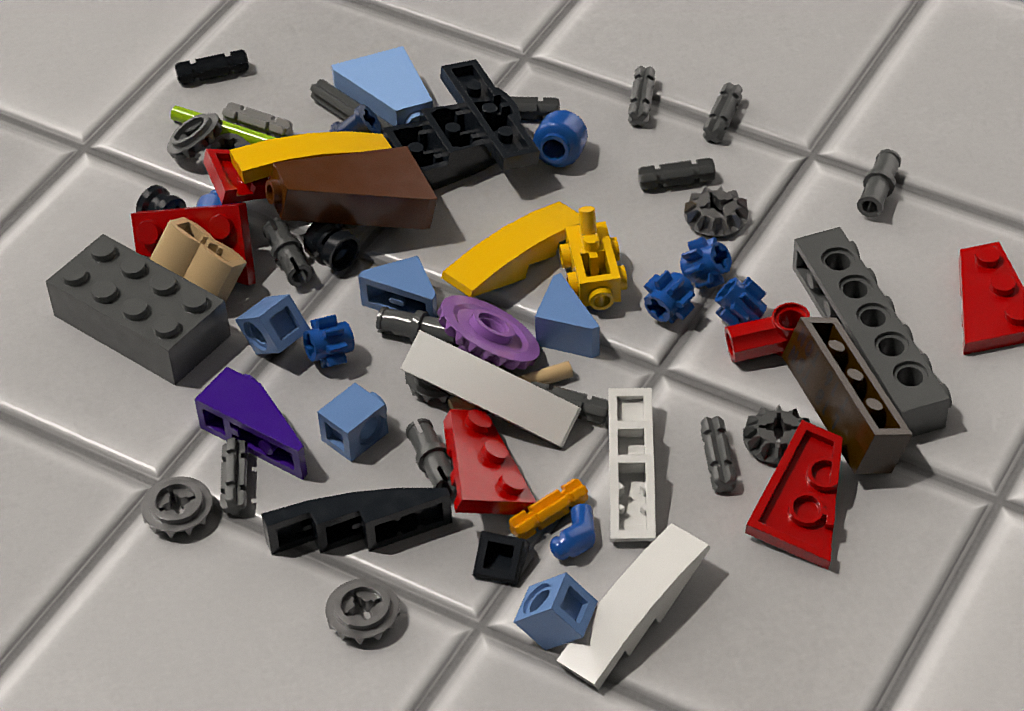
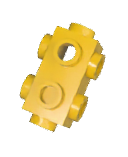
[559,206,628,310]

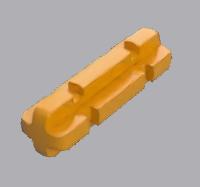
[509,479,588,539]

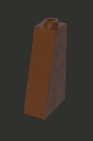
[265,146,438,229]

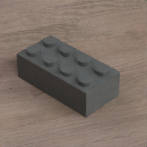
[45,234,231,385]

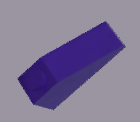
[194,367,308,480]

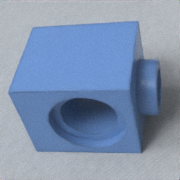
[235,294,311,355]
[317,383,389,462]
[514,572,598,650]

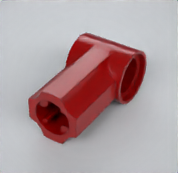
[725,302,810,362]

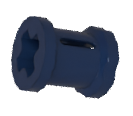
[330,104,381,134]

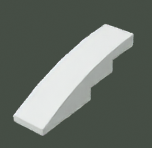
[400,330,581,448]
[608,388,656,542]
[556,523,711,690]

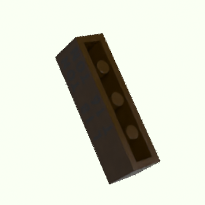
[782,317,913,474]

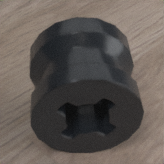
[136,185,187,212]

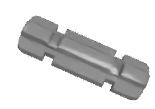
[222,102,294,138]

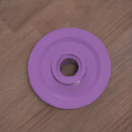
[437,295,540,370]

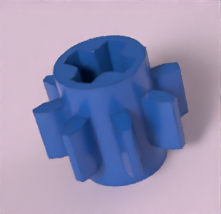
[680,236,732,289]
[644,270,695,324]
[715,277,767,326]
[303,314,355,368]

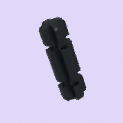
[175,49,249,85]

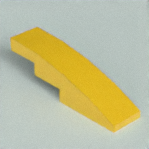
[229,131,392,184]
[441,201,580,297]

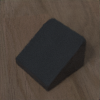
[472,531,530,585]

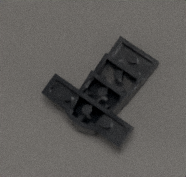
[383,59,540,190]

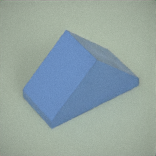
[358,256,438,318]
[535,273,600,358]

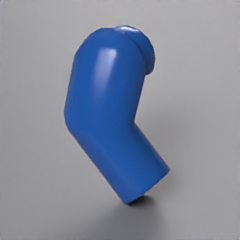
[550,503,596,560]

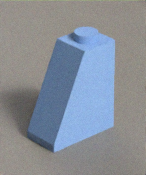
[331,46,433,126]

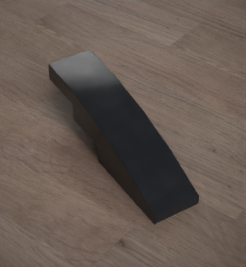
[261,488,453,555]

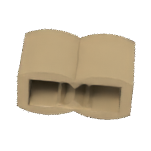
[150,217,247,303]

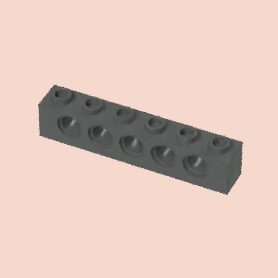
[793,227,952,438]

